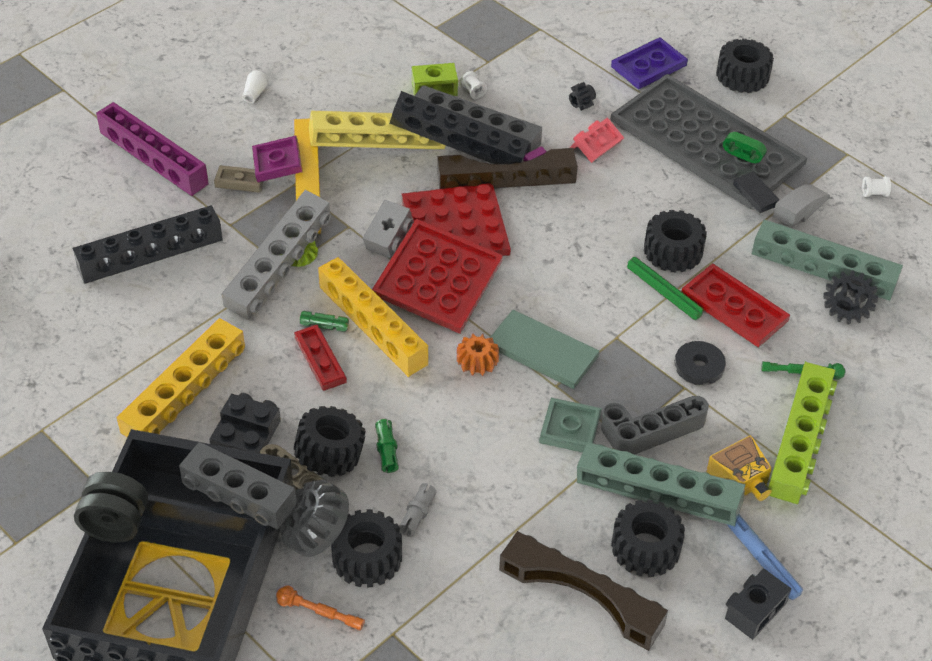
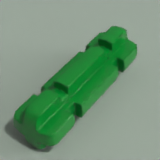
[300,311,349,332]

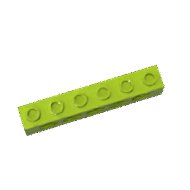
[769,361,838,504]

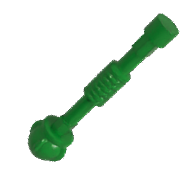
[761,361,846,380]

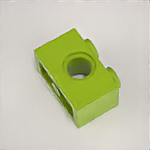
[411,63,458,96]

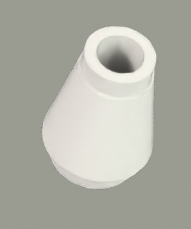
[242,70,268,104]

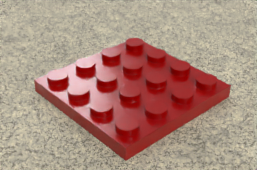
[401,183,511,256]
[372,219,503,334]

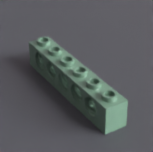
[751,219,903,301]
[577,442,745,526]

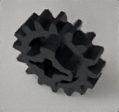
[823,270,878,324]

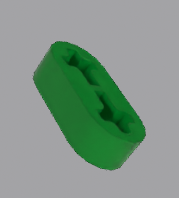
[723,132,767,164]

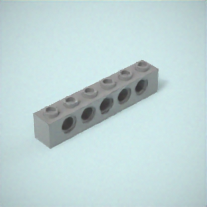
[221,190,331,320]

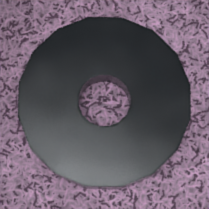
[674,341,726,385]

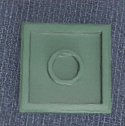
[539,397,602,453]

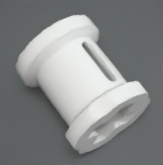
[460,71,487,99]
[862,176,891,197]

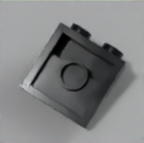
[209,393,281,453]

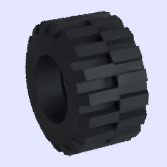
[716,38,774,93]
[644,210,707,273]
[293,406,366,477]
[611,499,685,577]
[331,509,402,588]

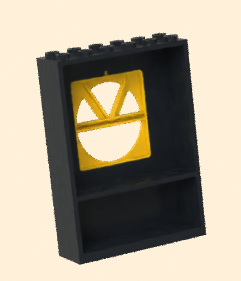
[42,429,294,661]

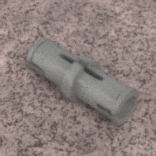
[399,483,437,537]

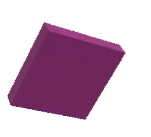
[252,136,303,182]

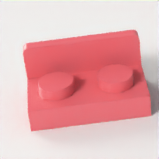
[570,117,624,163]

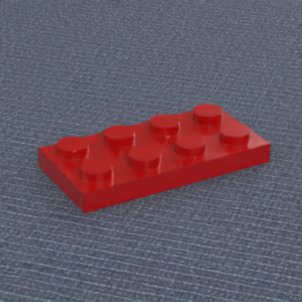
[681,263,790,348]

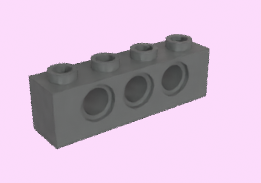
[179,442,297,530]

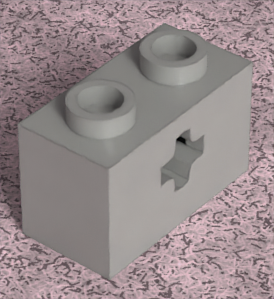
[363,199,414,259]

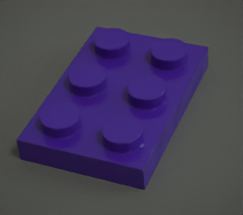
[611,37,688,90]

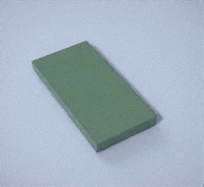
[490,310,599,389]

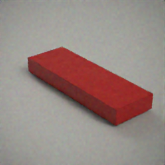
[294,324,347,391]

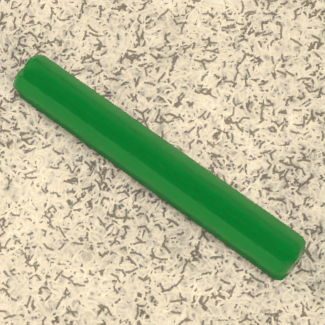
[627,257,704,320]

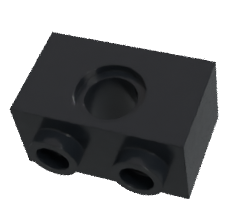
[725,568,792,640]

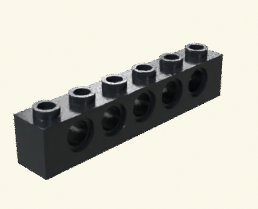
[389,91,529,164]
[72,205,223,284]

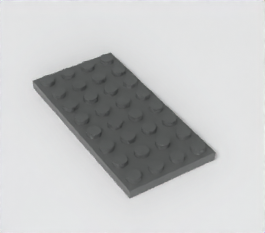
[610,74,807,209]

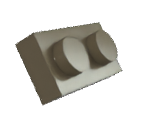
[214,165,264,193]

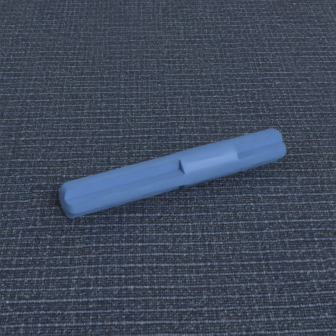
[727,514,803,600]

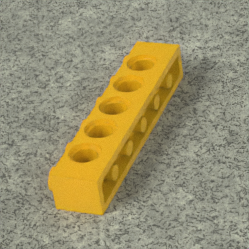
[318,257,428,377]
[116,318,245,437]

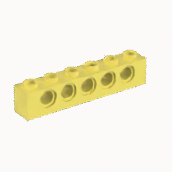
[308,111,445,149]

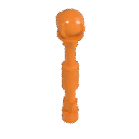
[276,585,365,631]

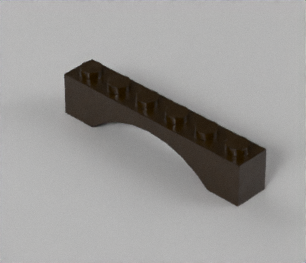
[437,148,578,189]
[499,531,668,651]

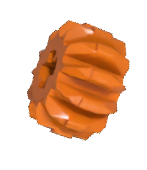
[456,333,499,376]

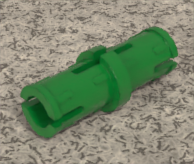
[375,419,399,473]

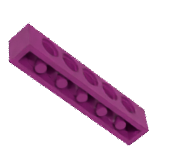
[96,102,209,196]

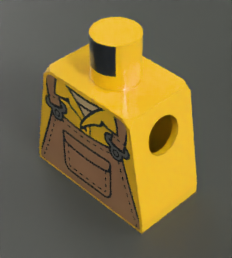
[706,435,772,501]

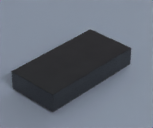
[733,172,780,213]

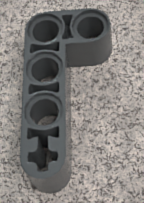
[601,396,709,455]

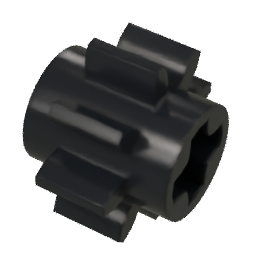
[569,82,596,111]

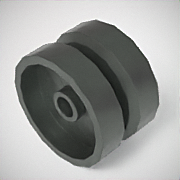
[74,471,148,543]

